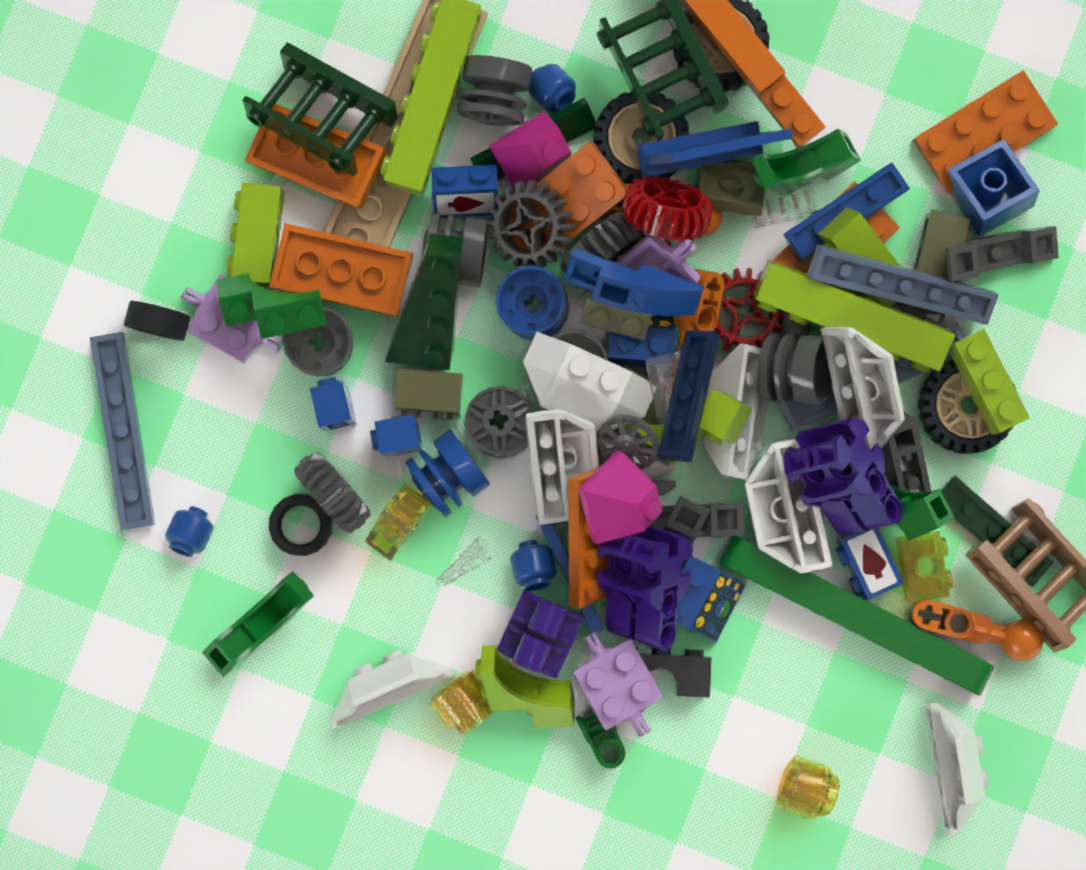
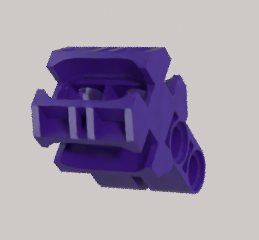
[783,418,903,535]
[597,526,693,651]
[497,589,584,679]

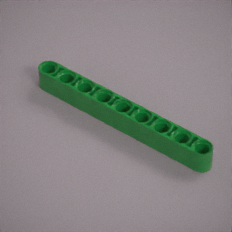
[719,536,995,696]

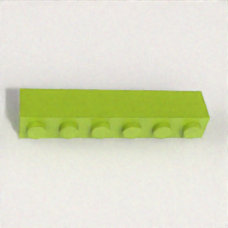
[380,0,482,197]
[753,259,956,373]

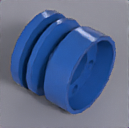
[496,265,570,340]
[405,429,491,517]

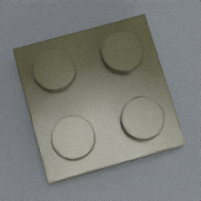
[698,160,765,216]

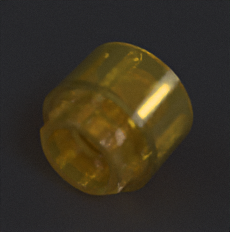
[428,668,494,734]
[777,755,840,820]

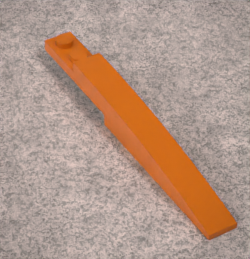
[678,0,826,149]

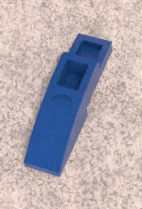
[564,248,704,316]

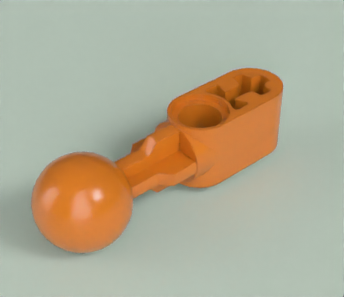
[662,268,724,399]
[909,600,1044,662]

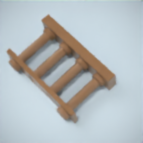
[965,498,1086,653]

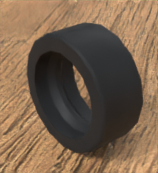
[123,300,191,341]
[269,494,333,556]

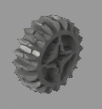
[487,180,575,268]
[560,212,641,288]
[294,451,371,533]

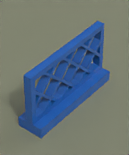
[637,121,793,177]

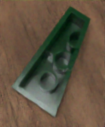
[385,234,464,370]

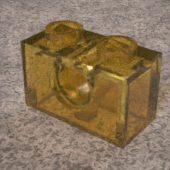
[365,484,431,561]
[895,531,953,602]

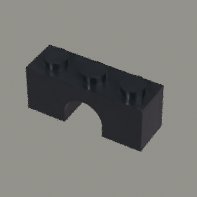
[635,646,712,698]

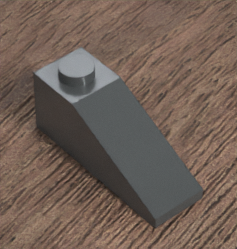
[881,411,932,492]

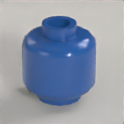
[528,64,576,112]
[165,506,214,557]
[510,540,556,591]

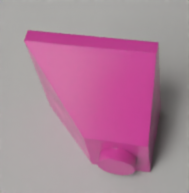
[489,111,571,189]
[578,450,663,544]

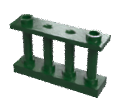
[596,0,729,141]
[242,42,398,177]

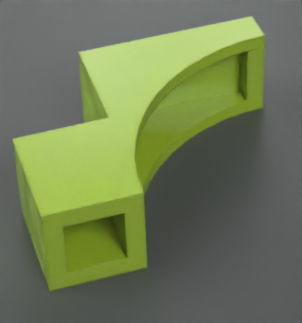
[625,389,753,465]
[475,645,575,728]

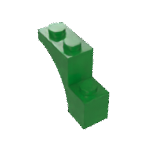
[752,128,862,197]
[217,273,327,339]
[890,484,955,541]
[202,571,314,677]

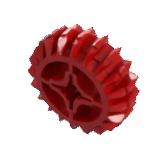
[623,176,713,242]
[713,268,786,352]

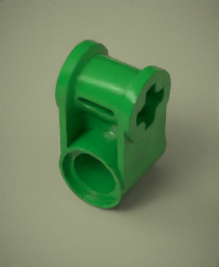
[575,711,626,769]

